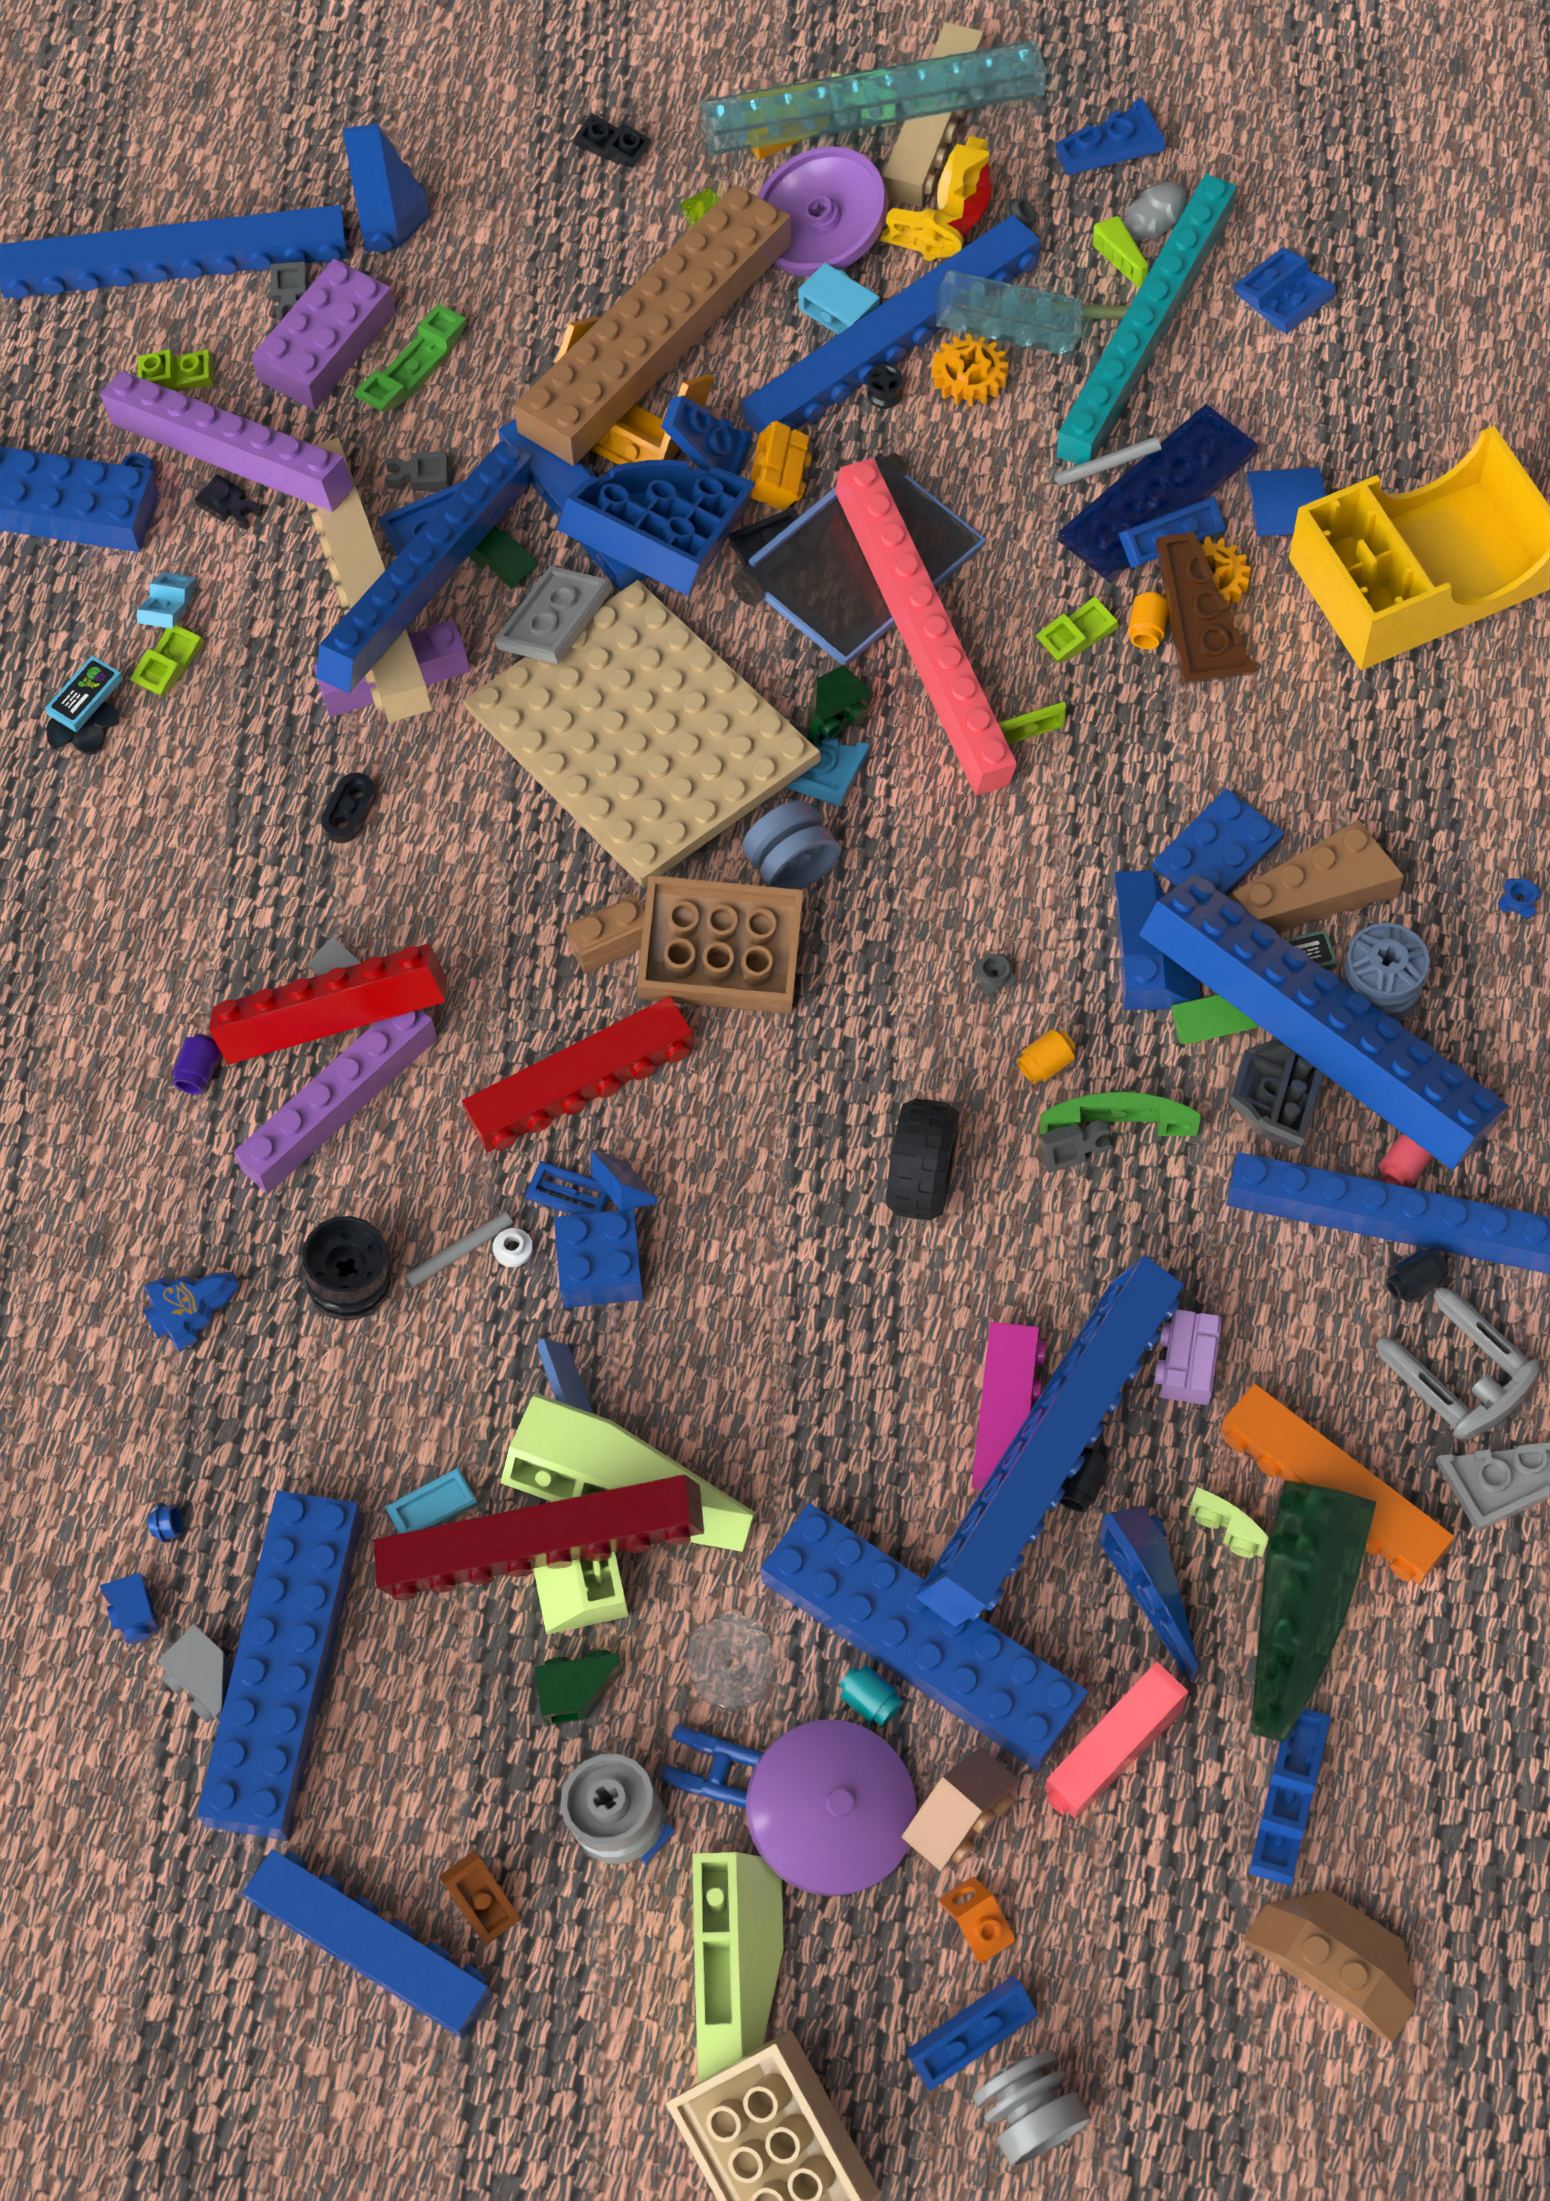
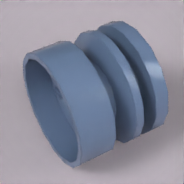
[1341,922,1430,1021]

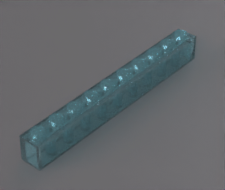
[699,40,1046,156]

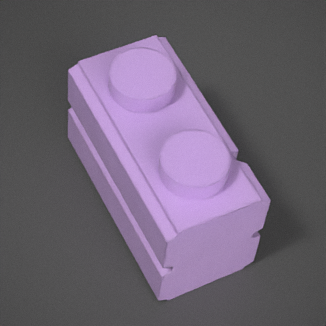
[1154,1309,1222,1405]

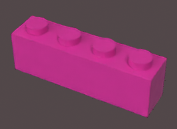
[972,1322,1045,1490]

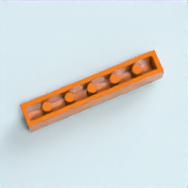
[1220,1383,1455,1586]

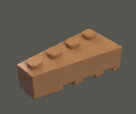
[1231,820,1404,934]

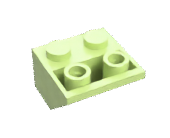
[534,1552,629,1635]

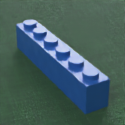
[498,419,649,592]
[242,1849,492,2039]

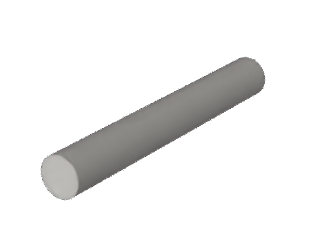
[1055,436,1162,487]
[404,1211,514,1288]

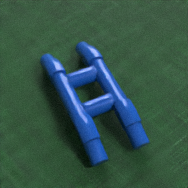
[658,1723,764,1809]

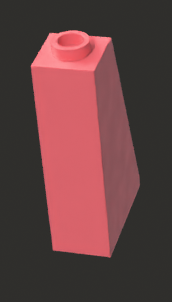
[1045,1661,1188,1819]

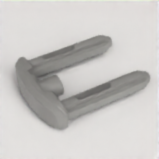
[1376,1287,1540,1439]

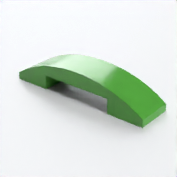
[354,304,467,412]
[1039,1092,1200,1136]

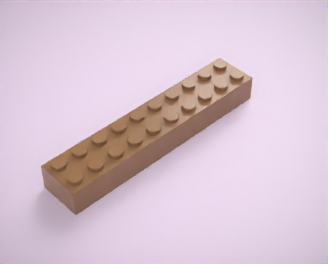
[514,184,791,466]

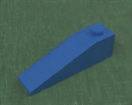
[343,123,431,252]
[1115,871,1201,1010]
[1099,1506,1199,1682]

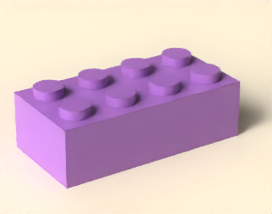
[252,258,396,410]

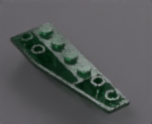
[1250,1480,1376,1743]

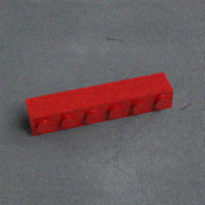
[209,943,447,1065]
[462,996,694,1153]

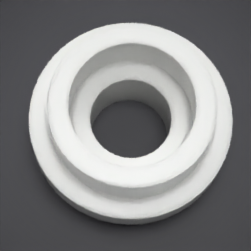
[493,1228,533,1267]

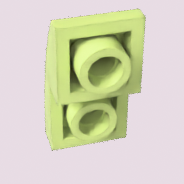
[1189,1487,1269,1558]

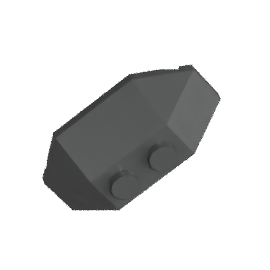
[1229,1040,1323,1150]

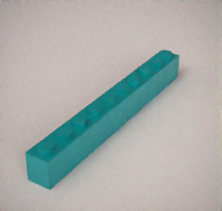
[1056,173,1237,465]

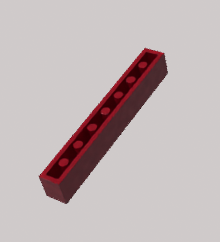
[373,1474,705,1600]

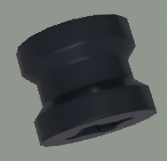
[867,364,903,409]

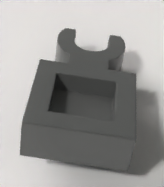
[270,261,308,322]
[386,451,448,491]
[1040,1120,1111,1173]

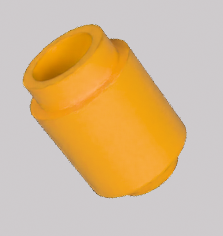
[1128,591,1169,649]
[1016,1029,1076,1085]

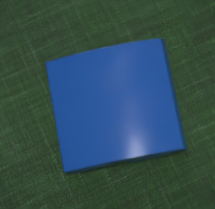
[1234,247,1336,334]
[1247,467,1326,537]

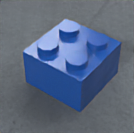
[554,1209,644,1308]

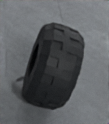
[886,1098,959,1221]

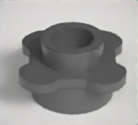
[972,953,1017,995]

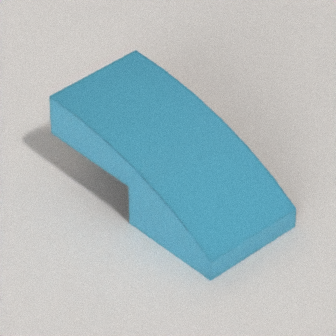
[137,572,197,629]

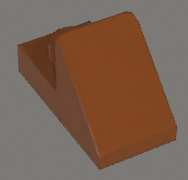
[438,1850,521,1945]

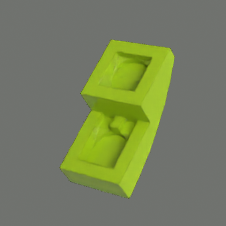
[1035,596,1119,664]
[130,625,205,697]

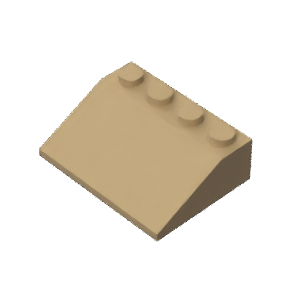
[665,2029,880,2201]

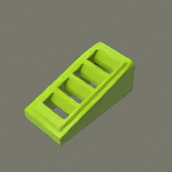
[1093,216,1149,289]

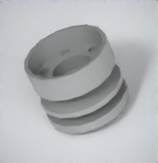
[972,2050,1092,2168]

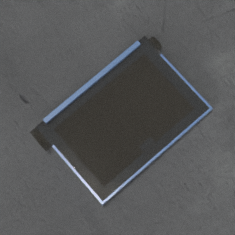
[731,453,986,666]

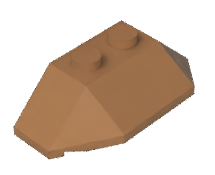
[1242,1890,1416,2044]

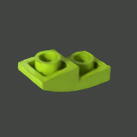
[137,349,214,390]

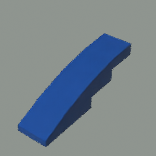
[1248,1704,1331,1886]

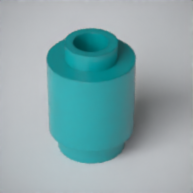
[839,1665,903,1727]

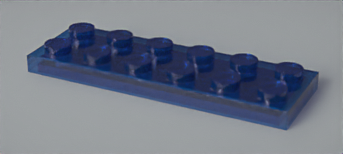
[1057,404,1259,583]

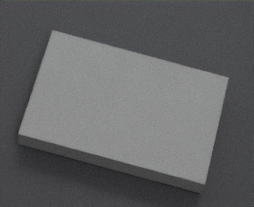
[494,566,613,664]

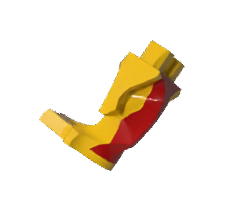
[880,136,991,261]

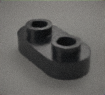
[321,772,376,843]

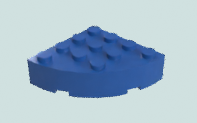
[557,460,755,596]

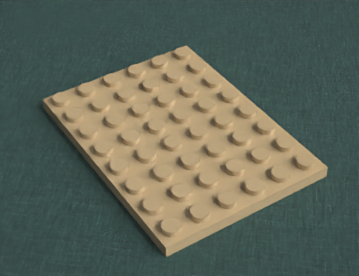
[463,580,822,888]

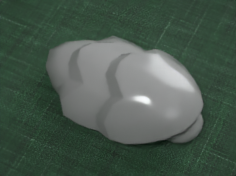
[1123,181,1187,241]

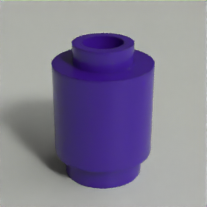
[172,1034,221,1095]

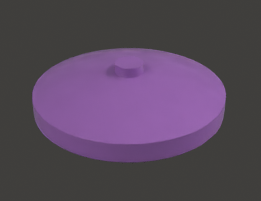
[758,146,889,277]
[746,1719,917,1896]

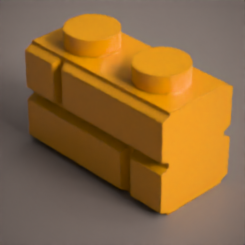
[750,421,812,510]

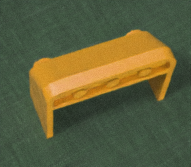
[556,316,715,465]

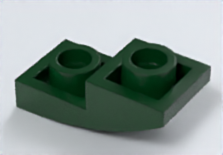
[469,526,540,590]

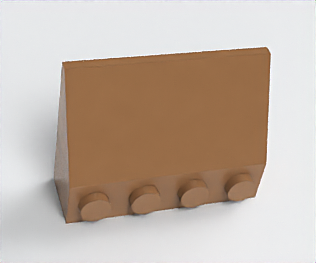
[637,875,803,1014]

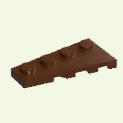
[1155,532,1257,685]

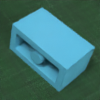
[798,262,880,335]

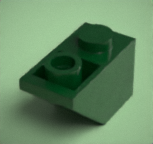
[807,665,874,745]
[535,1650,622,1726]

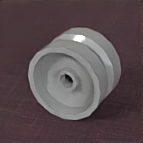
[560,1754,666,1864]

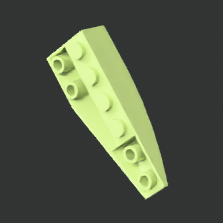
[500,1393,755,1552]
[692,1852,784,2083]

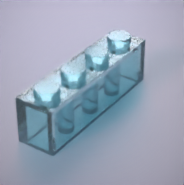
[936,270,1083,354]

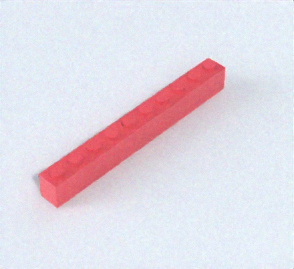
[835,458,1017,796]

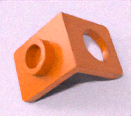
[939,1877,1015,1963]

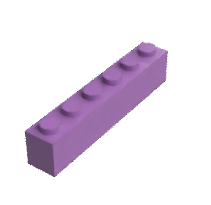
[234,1009,437,1195]

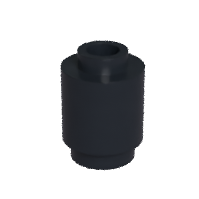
[1386,1248,1449,1303]
[1059,1447,1109,1512]

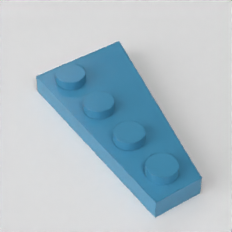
[785,739,870,807]

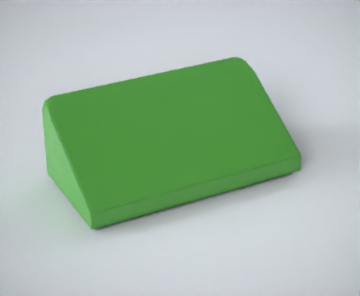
[1171,994,1259,1045]

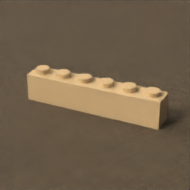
[882,22,988,207]

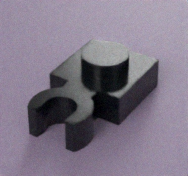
[194,474,262,530]

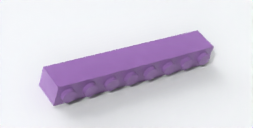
[100,371,354,512]

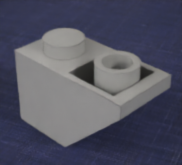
[157,1624,230,1723]

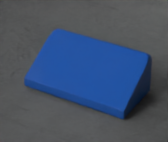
[590,1150,658,1210]

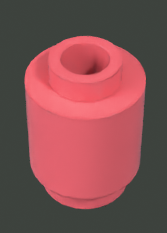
[1378,1134,1433,1188]

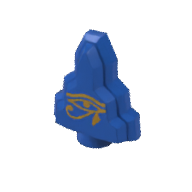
[143,1272,241,1352]

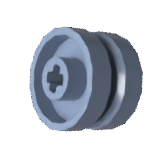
[742,800,841,890]

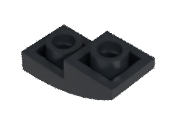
[573,113,652,168]

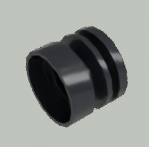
[302,1216,391,1321]

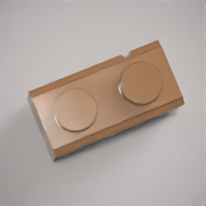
[565,894,645,974]

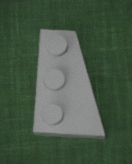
[1435,1442,1550,1532]

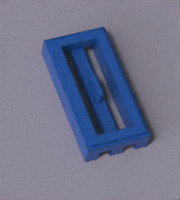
[525,1161,610,1215]

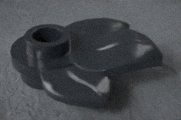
[46,702,119,755]

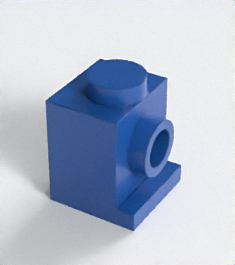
[100,1572,160,1644]

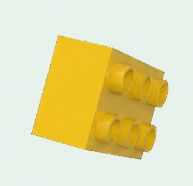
[1289,426,1550,671]

